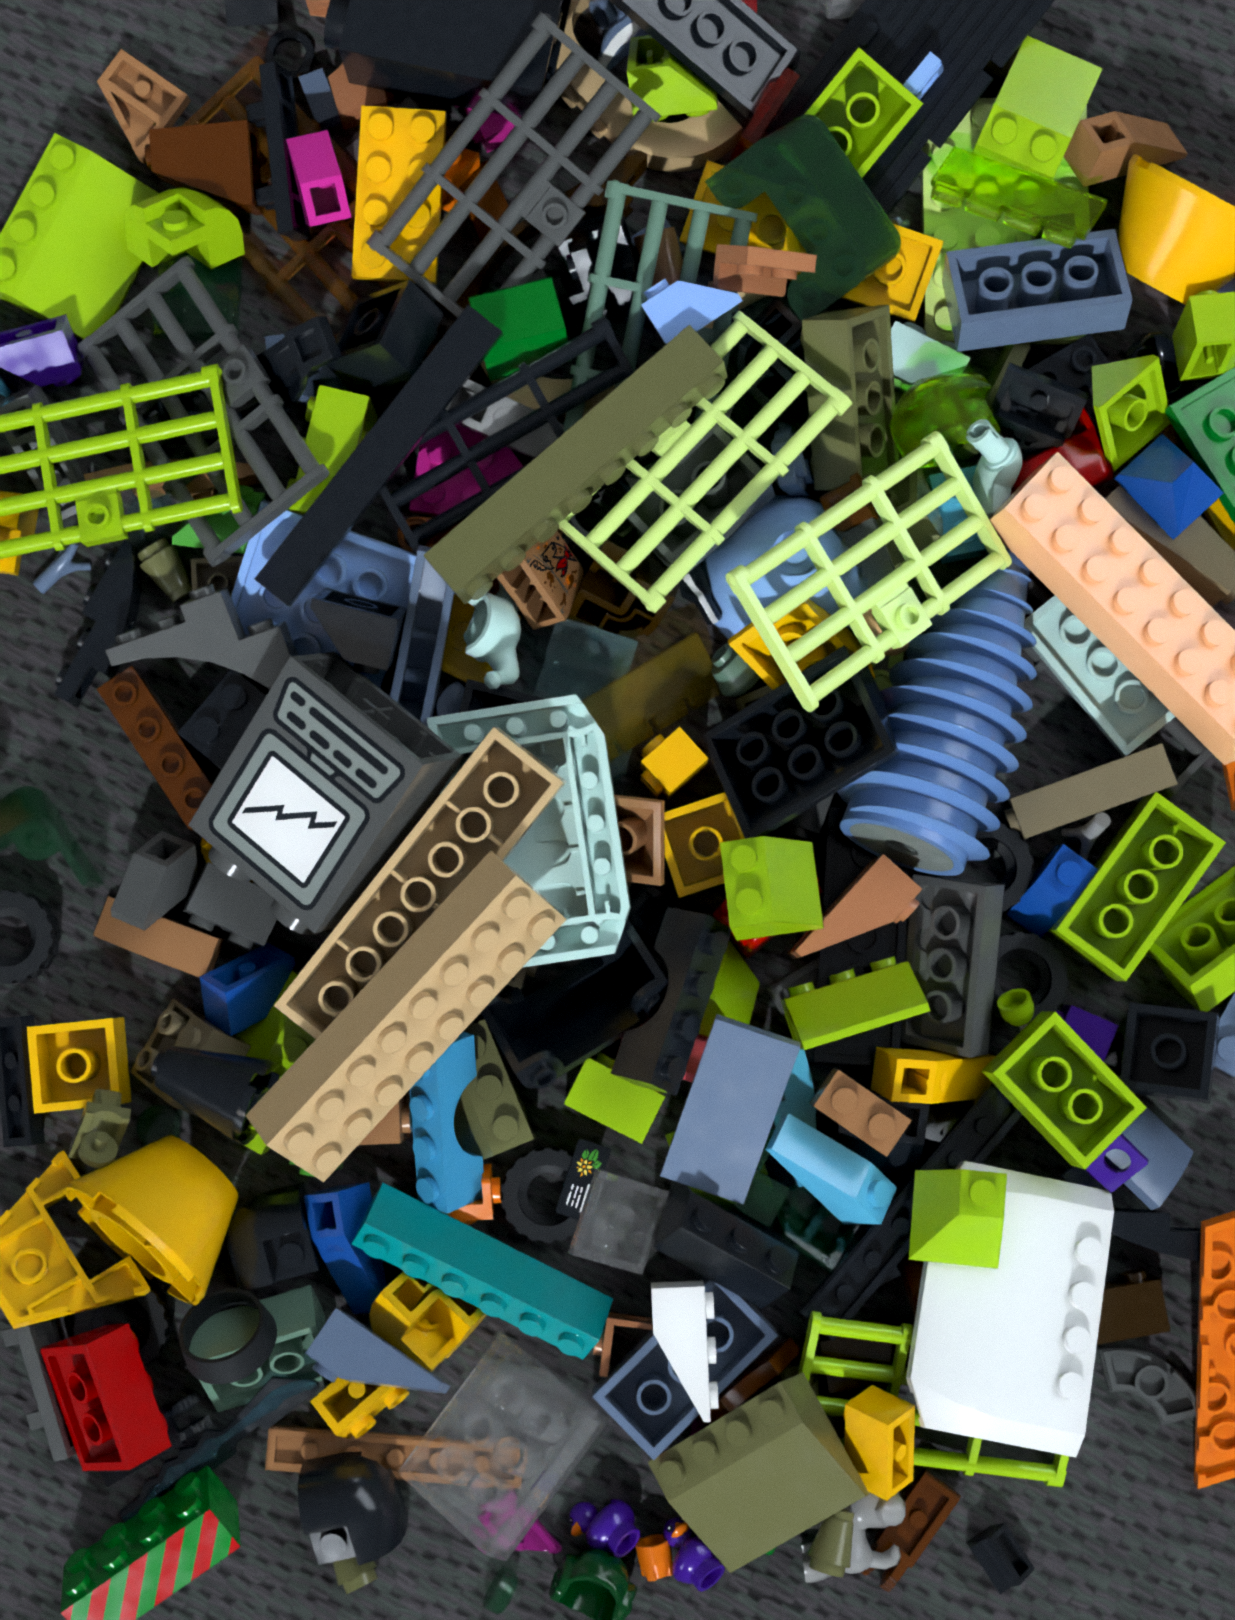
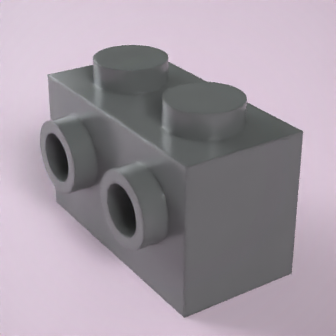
[182,862,277,951]

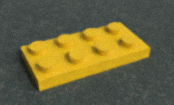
[351,105,447,285]

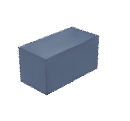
[298,68,342,132]

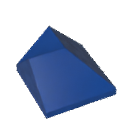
[1114,434,1224,540]

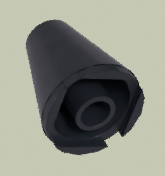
[151,1046,280,1145]

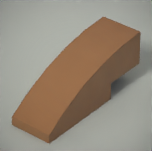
[93,896,225,977]

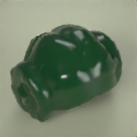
[549,1548,638,1620]

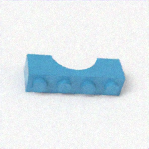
[409,1032,484,1214]

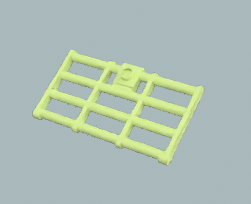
[559,311,853,613]
[725,431,1012,712]

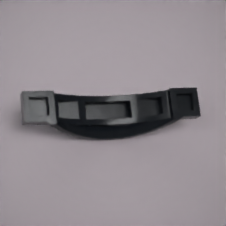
[142,316,342,453]

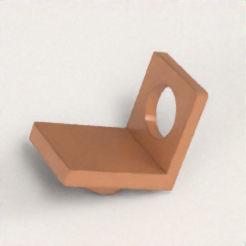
[593,1312,653,1377]

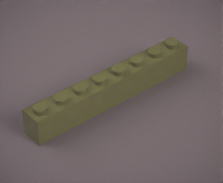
[423,325,728,604]

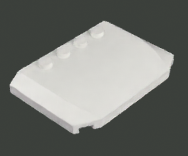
[906,1161,1114,1457]

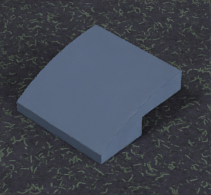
[1105,1106,1193,1210]

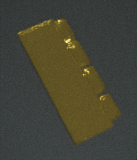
[581,632,719,762]

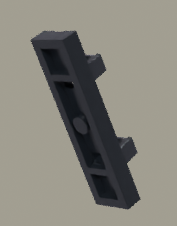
[246,62,311,242]

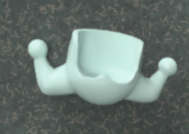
[463,580,521,689]

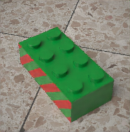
[60,1465,241,1620]

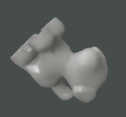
[801,1492,906,1583]

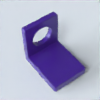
[1085,1134,1149,1193]

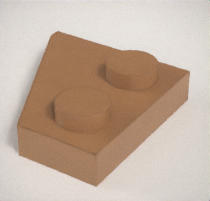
[97,49,191,164]

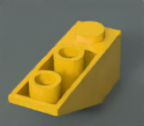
[871,1047,996,1104]

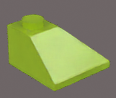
[908,1169,1007,1269]

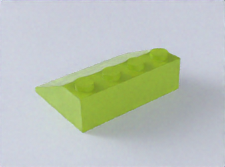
[0,133,159,340]

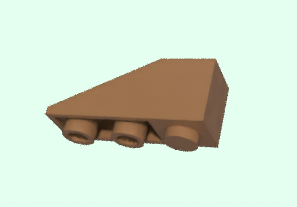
[1063,111,1188,187]

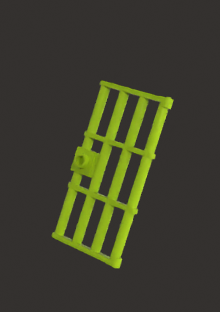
[0,364,243,559]
[798,1311,1069,1487]

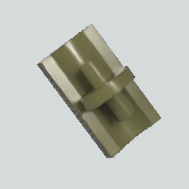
[68,1089,131,1168]

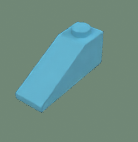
[765,1113,897,1224]

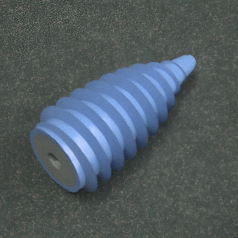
[837,548,1037,876]

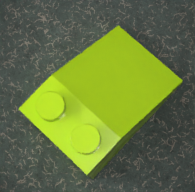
[972,36,1103,187]

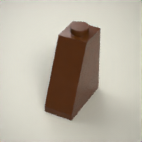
[145,120,264,215]

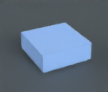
[903,51,944,100]

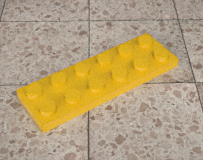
[679,160,944,323]

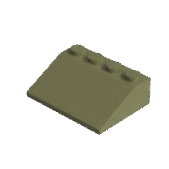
[648,1373,869,1573]

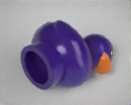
[569,1499,640,1558]
[663,1517,725,1592]

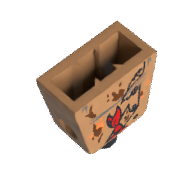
[497,529,584,630]

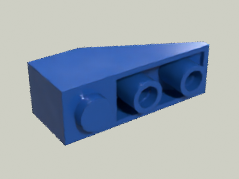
[304,1182,387,1314]

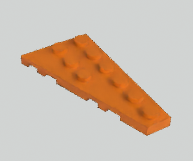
[1194,1211,1235,1489]

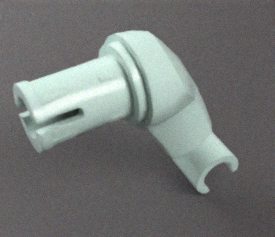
[966,419,1022,548]

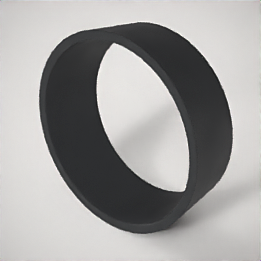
[179,1288,277,1384]

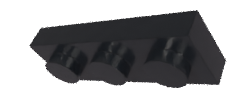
[0,1015,45,1147]

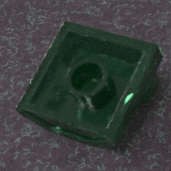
[151,252,243,341]

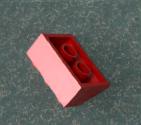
[40,1323,172,1471]

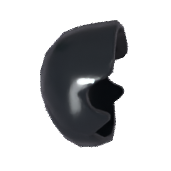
[1124,332,1185,396]

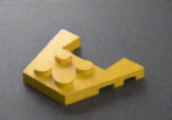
[0,1150,151,1329]

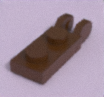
[861,1468,961,1592]

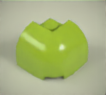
[124,187,245,269]

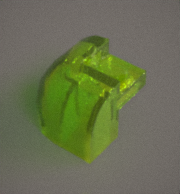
[889,372,1001,468]

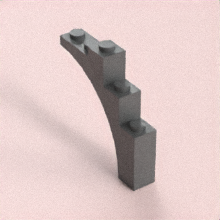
[105,584,342,689]

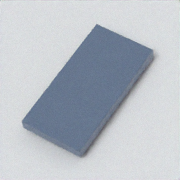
[660,1014,801,1204]

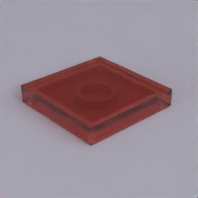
[731,68,800,170]

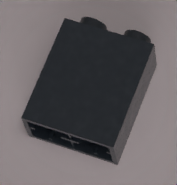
[324,0,572,124]

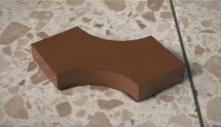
[697,1337,800,1426]

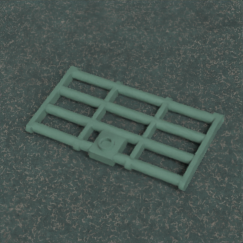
[563,180,758,479]

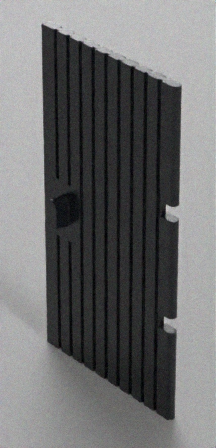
[767,0,1055,219]

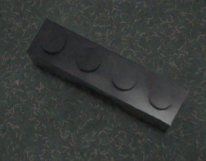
[611,907,732,1096]

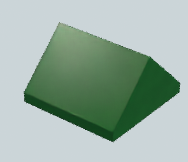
[468,276,571,381]

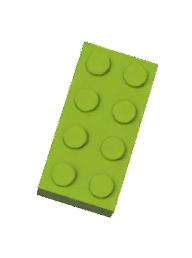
[1047,792,1226,981]

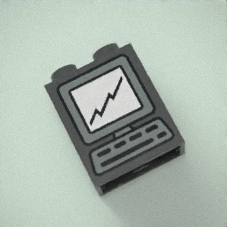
[188,652,463,935]

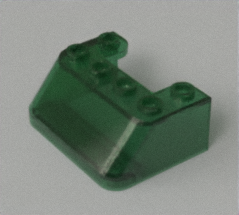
[705,114,901,322]

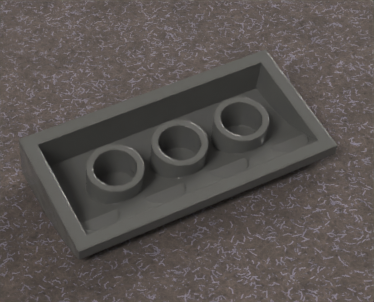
[901,874,1005,1058]

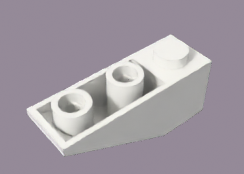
[651,1280,719,1422]

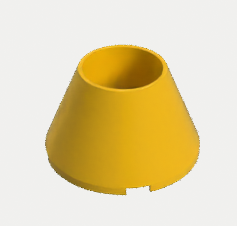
[1117,154,1235,305]
[65,1135,239,1305]

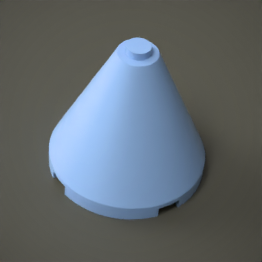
[702,495,868,639]

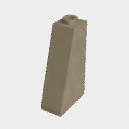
[1105,486,1235,607]
[1004,743,1178,840]

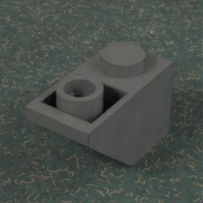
[111,831,199,931]

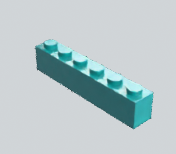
[351,1183,613,1360]

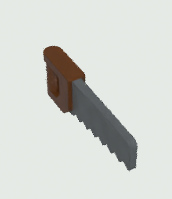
[820,472,895,588]

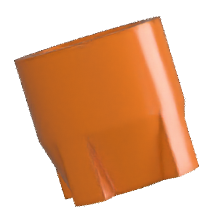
[635,1534,673,1581]

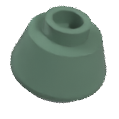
[711,643,760,697]

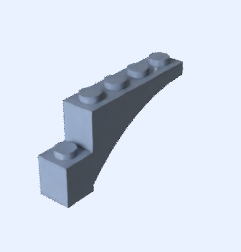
[390,545,455,727]

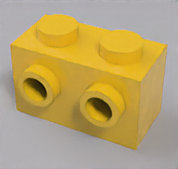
[640,726,709,800]
[310,1377,409,1439]
[843,1385,915,1501]

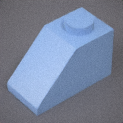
[641,279,743,345]

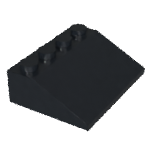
[701,645,899,839]

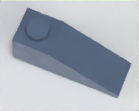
[305,1308,451,1394]

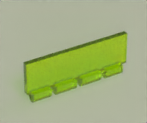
[931,146,1107,249]

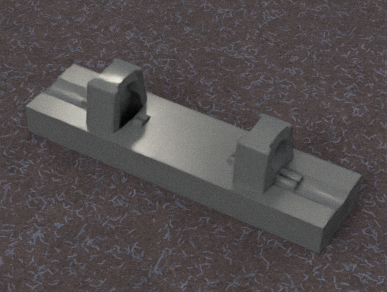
[1,1319,77,1462]

